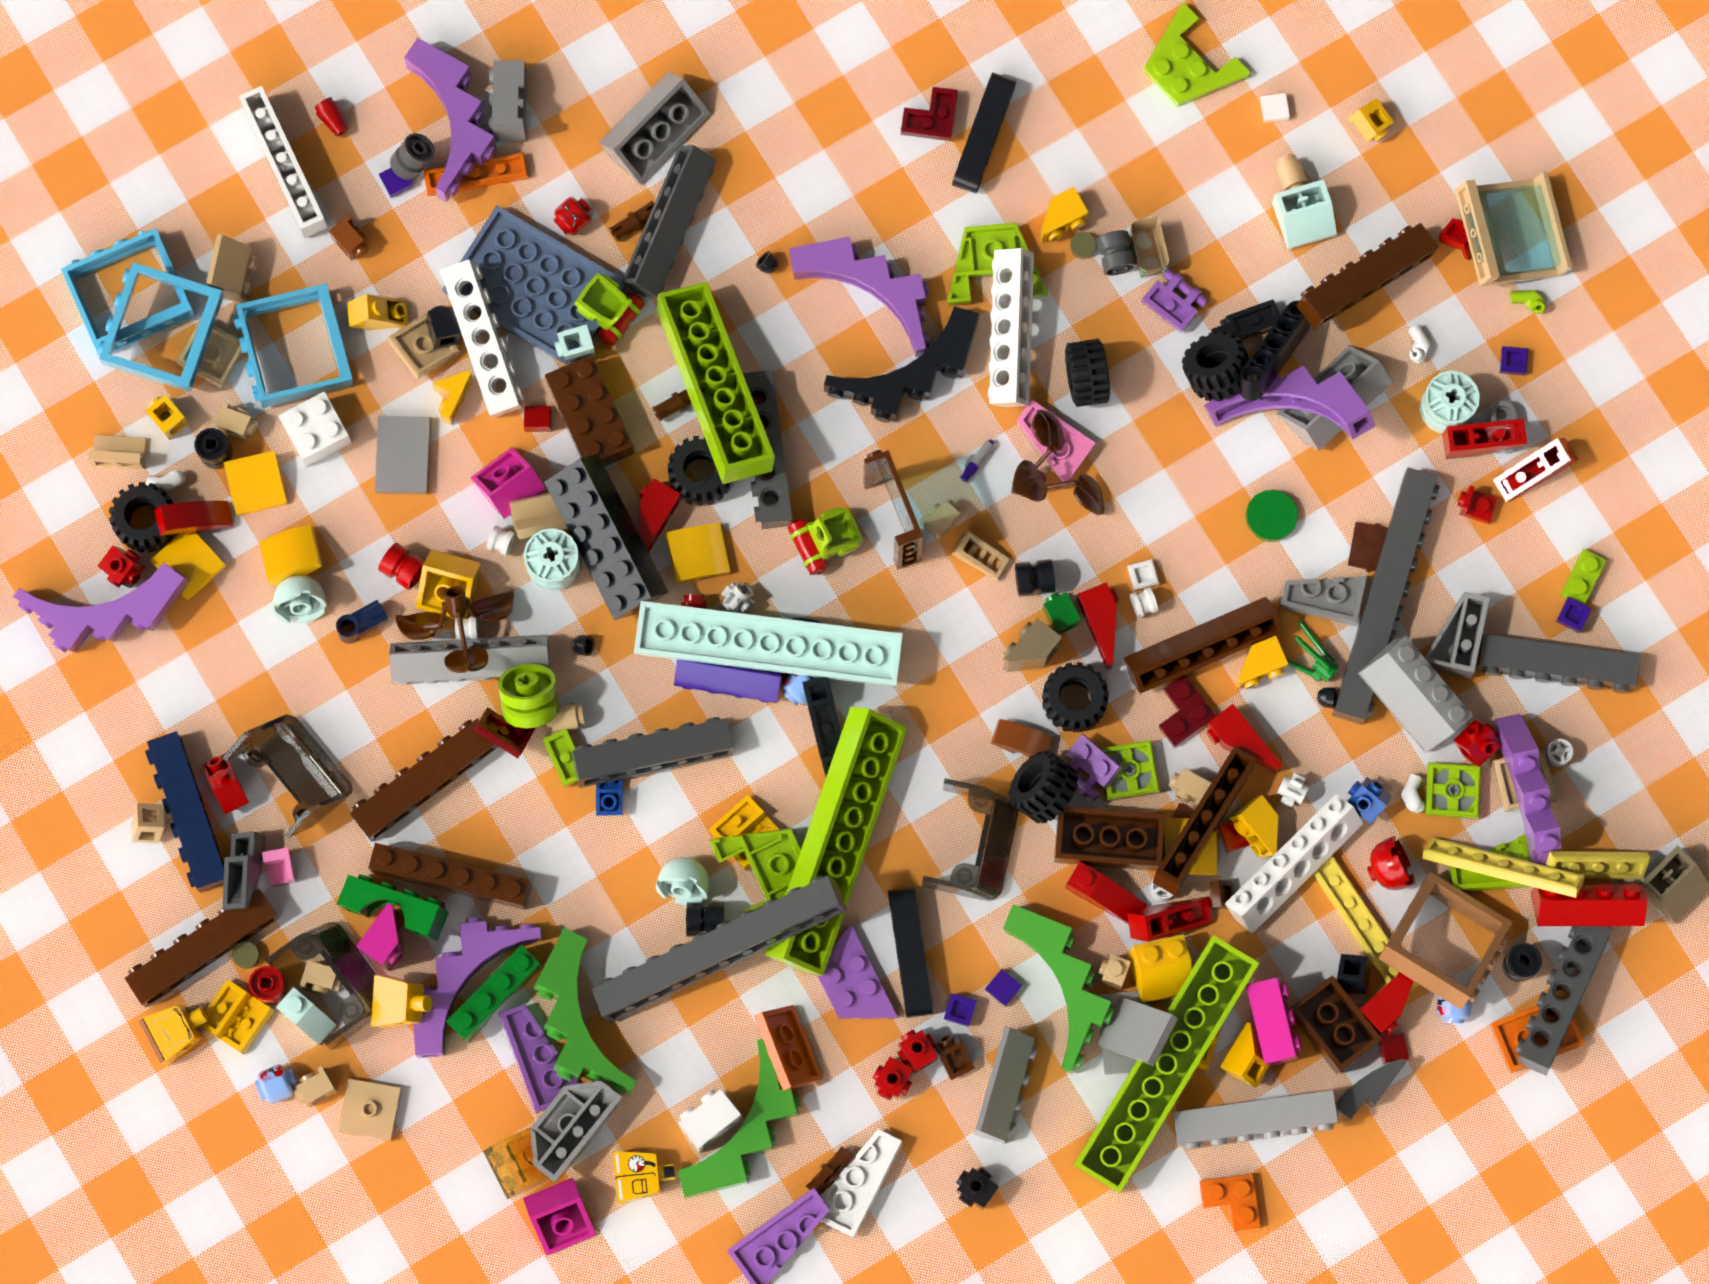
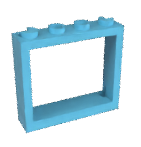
[61,228,195,352]
[97,262,224,392]
[232,283,353,408]

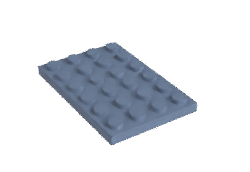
[442,205,627,365]

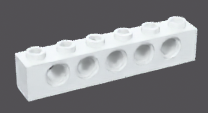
[239,86,328,238]
[988,248,1034,407]
[440,259,525,418]
[1225,794,1363,933]

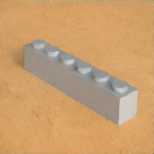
[389,635,550,685]
[1173,1090,1339,1150]

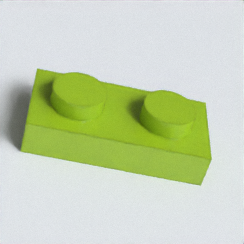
[1559,548,1607,605]
[542,729,577,788]

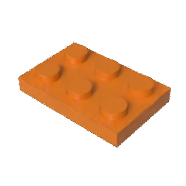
[1489,995,1585,1074]
[754,1005,823,1091]

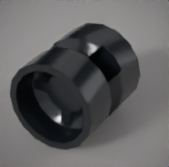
[194,428,233,469]
[1015,559,1055,597]
[686,902,724,937]
[1502,943,1542,982]

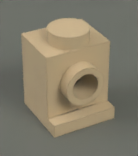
[214,401,258,442]
[920,499,961,541]
[1168,768,1211,809]
[131,803,164,843]
[1095,954,1131,990]
[300,960,343,995]
[293,1066,337,1107]

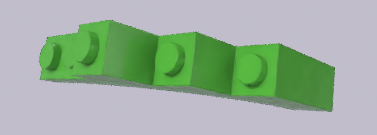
[1003,904,1115,1074]
[533,928,637,1096]
[678,1039,801,1199]

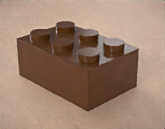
[1289,975,1382,1075]

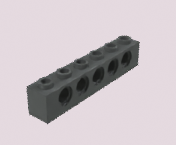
[743,370,793,529]
[1515,926,1612,1076]

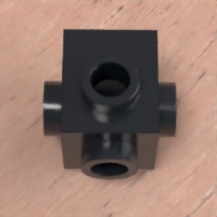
[956,1167,999,1210]

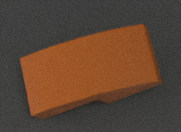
[991,719,1052,757]

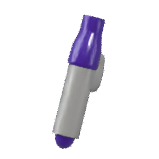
[960,439,994,483]

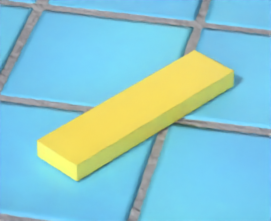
[1545,851,1651,879]

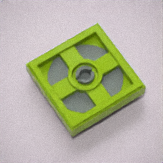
[1101,740,1160,801]
[1425,762,1481,819]

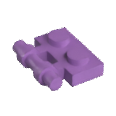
[1141,268,1209,333]
[1066,734,1123,802]

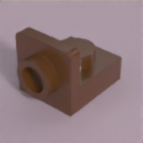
[934,1034,975,1080]

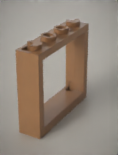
[1378,871,1512,1010]

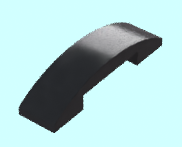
[802,677,841,778]

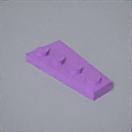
[499,1004,578,1114]
[727,1187,830,1284]

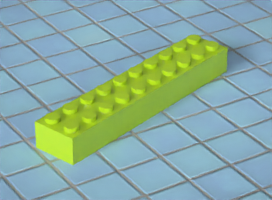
[765,707,908,976]
[1073,935,1259,1194]

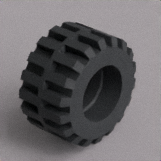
[1182,331,1250,402]
[1065,338,1110,407]
[668,435,732,506]
[109,482,173,553]
[1042,662,1109,732]
[1008,750,1078,824]

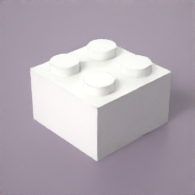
[278,392,352,467]
[678,1089,742,1153]

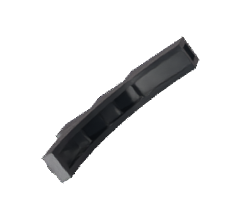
[824,306,979,422]

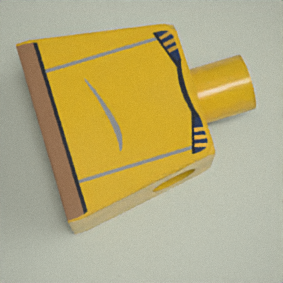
[138,1005,208,1066]

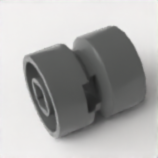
[390,133,435,180]
[1096,230,1136,276]

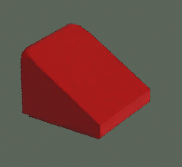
[524,406,551,432]
[1218,822,1250,853]
[1378,1033,1409,1064]

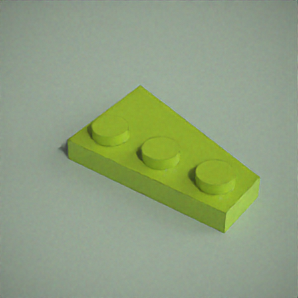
[1449,834,1531,892]

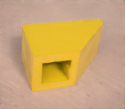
[1040,187,1089,243]
[347,294,409,330]
[1236,636,1288,689]
[1230,795,1278,859]
[1220,1022,1270,1088]

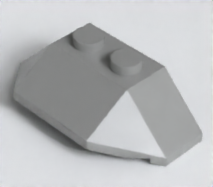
[530,1081,622,1182]

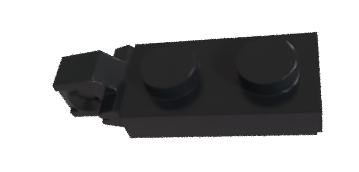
[1210,299,1280,340]

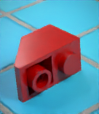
[202,753,249,815]

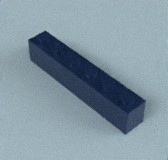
[145,731,224,893]

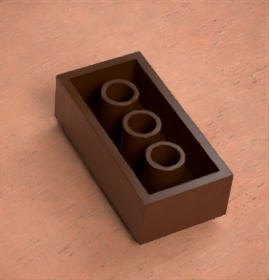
[545,354,635,467]
[1054,806,1165,871]

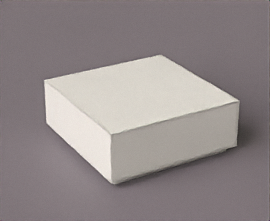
[1260,93,1290,123]
[1127,559,1160,592]

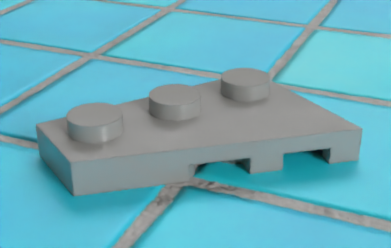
[1279,575,1367,626]

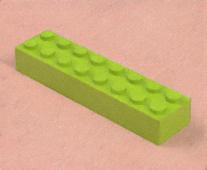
[656,282,775,484]

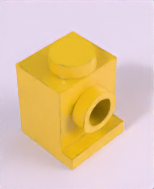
[1348,98,1394,142]
[145,394,189,440]

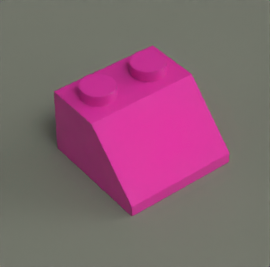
[470,447,546,519]
[357,903,404,971]
[523,1178,596,1256]

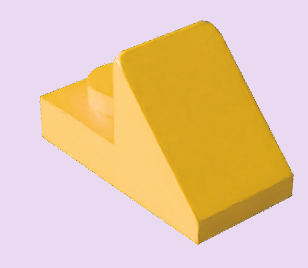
[432,371,473,425]

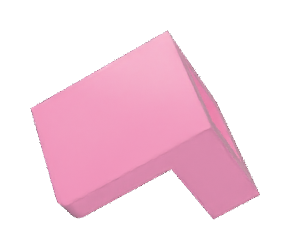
[262,847,297,887]

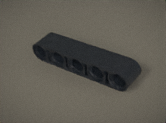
[952,72,1017,194]
[1240,300,1310,401]
[888,886,933,1018]

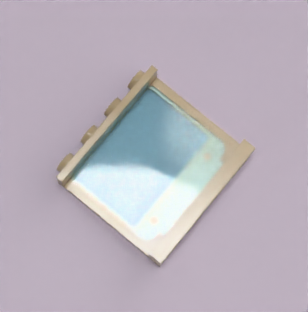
[1455,171,1572,286]

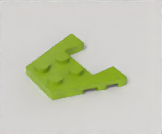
[1143,3,1251,107]
[947,223,1048,306]
[708,828,801,913]

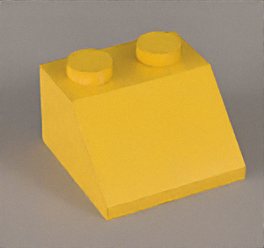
[416,549,481,619]
[1127,934,1192,1004]

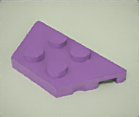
[817,925,897,1019]

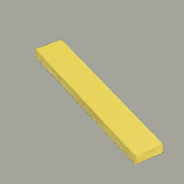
[1423,838,1585,898]
[1312,855,1420,991]

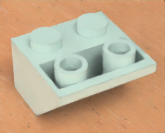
[1272,179,1337,250]

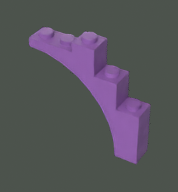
[404,38,497,202]
[789,237,930,357]
[1204,365,1375,439]
[13,563,190,653]
[1495,714,1561,866]
[413,918,543,1058]

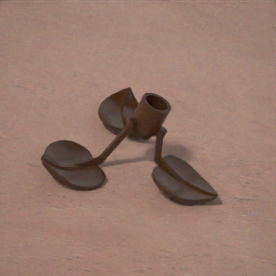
[1011,409,1104,515]
[396,586,514,673]

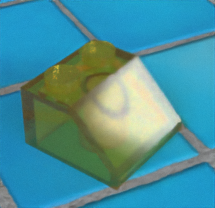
[483,1128,550,1199]

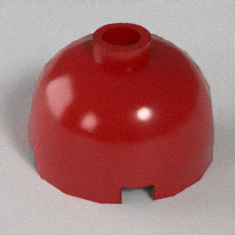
[1367,836,1415,891]

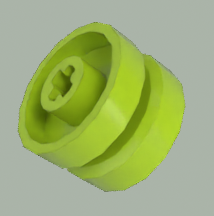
[498,663,559,729]

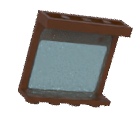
[863,450,923,570]

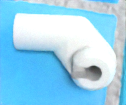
[1408,325,1430,363]
[146,470,186,492]
[1401,773,1425,814]

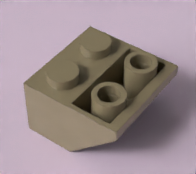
[1003,618,1062,672]
[1639,846,1709,924]

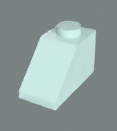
[276,987,337,1045]

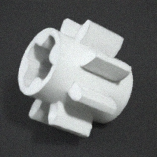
[721,582,755,614]
[1277,773,1309,807]

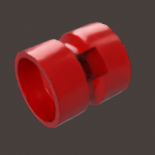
[378,542,425,591]
[249,966,288,1005]

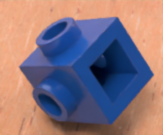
[1347,777,1392,824]

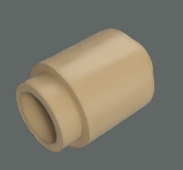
[1276,154,1308,191]
[547,703,585,732]

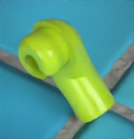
[1510,290,1546,314]

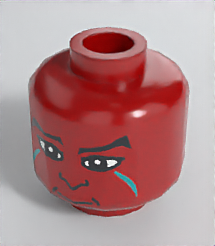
[553,197,592,235]

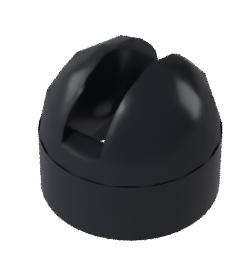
[756,251,778,274]
[572,635,594,656]
[1317,687,1336,709]

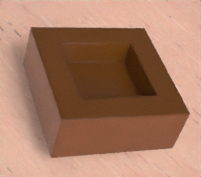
[1210,880,1235,909]

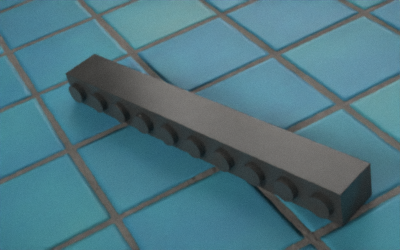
[1332,467,1440,725]
[592,875,847,1023]

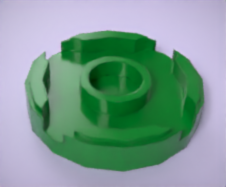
[1245,490,1298,542]

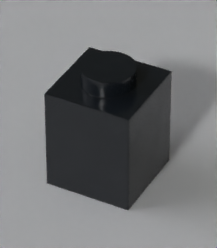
[426,305,461,349]
[1337,954,1371,994]

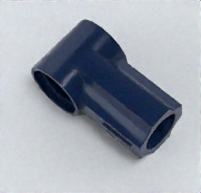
[336,600,388,644]

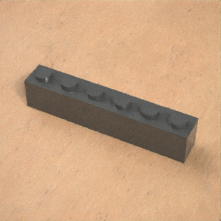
[621,145,716,297]
[1476,634,1640,693]
[572,717,734,788]

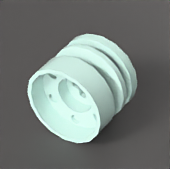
[1420,371,1480,434]
[524,528,581,591]

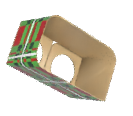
[1130,217,1169,278]

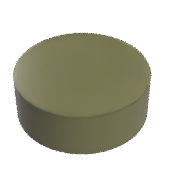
[1070,232,1096,259]
[232,941,260,969]

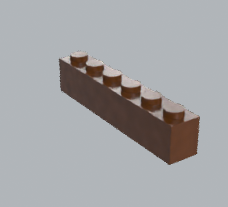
[1296,223,1439,330]
[1123,597,1283,694]
[350,718,498,842]
[1152,746,1257,896]
[368,843,532,910]
[124,889,279,1008]

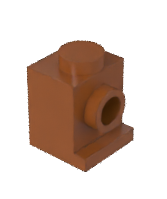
[329,215,369,260]

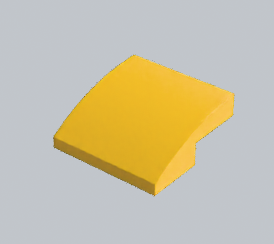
[224,450,288,516]
[665,523,730,583]
[259,525,322,586]
[150,533,226,601]
[708,795,780,871]
[1162,818,1217,875]
[200,979,274,1055]

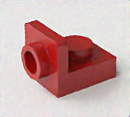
[1439,218,1472,260]
[1457,485,1498,524]

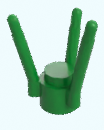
[1286,621,1339,682]

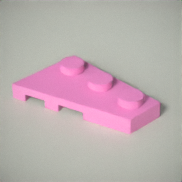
[1017,400,1096,482]

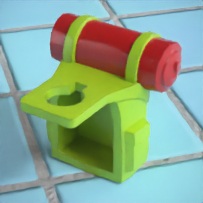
[574,273,645,346]
[787,507,863,575]

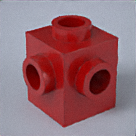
[98,545,146,588]
[1453,720,1501,767]
[897,1029,938,1073]
[872,1056,913,1101]

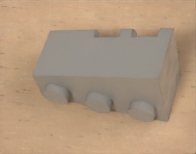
[489,60,526,142]
[1424,592,1490,679]

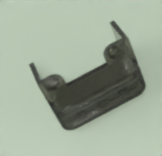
[222,714,353,838]
[922,778,1019,901]
[265,922,376,1050]

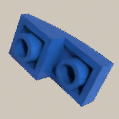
[596,779,623,816]

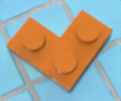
[1199,1174,1261,1232]

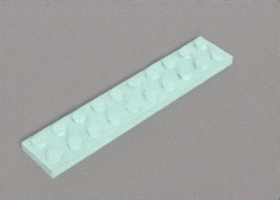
[634,601,903,687]

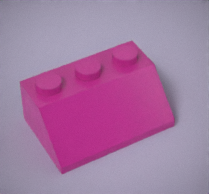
[1246,978,1302,1066]

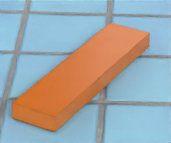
[423,152,529,196]

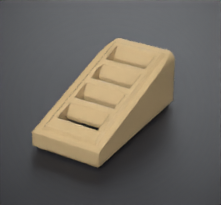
[951,530,1011,581]

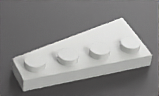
[820,1129,903,1239]

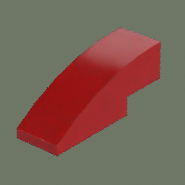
[155,500,234,536]

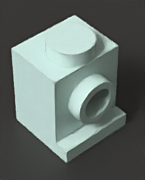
[554,324,595,363]

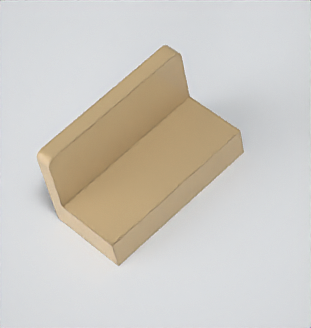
[88,435,147,469]
[510,493,568,539]

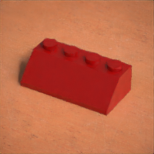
[1530,883,1648,926]

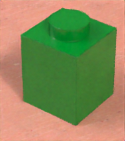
[1042,592,1081,635]

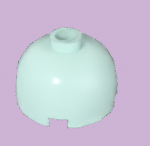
[274,575,326,623]
[655,856,710,905]

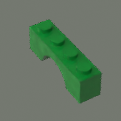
[336,874,449,941]
[446,945,542,1044]

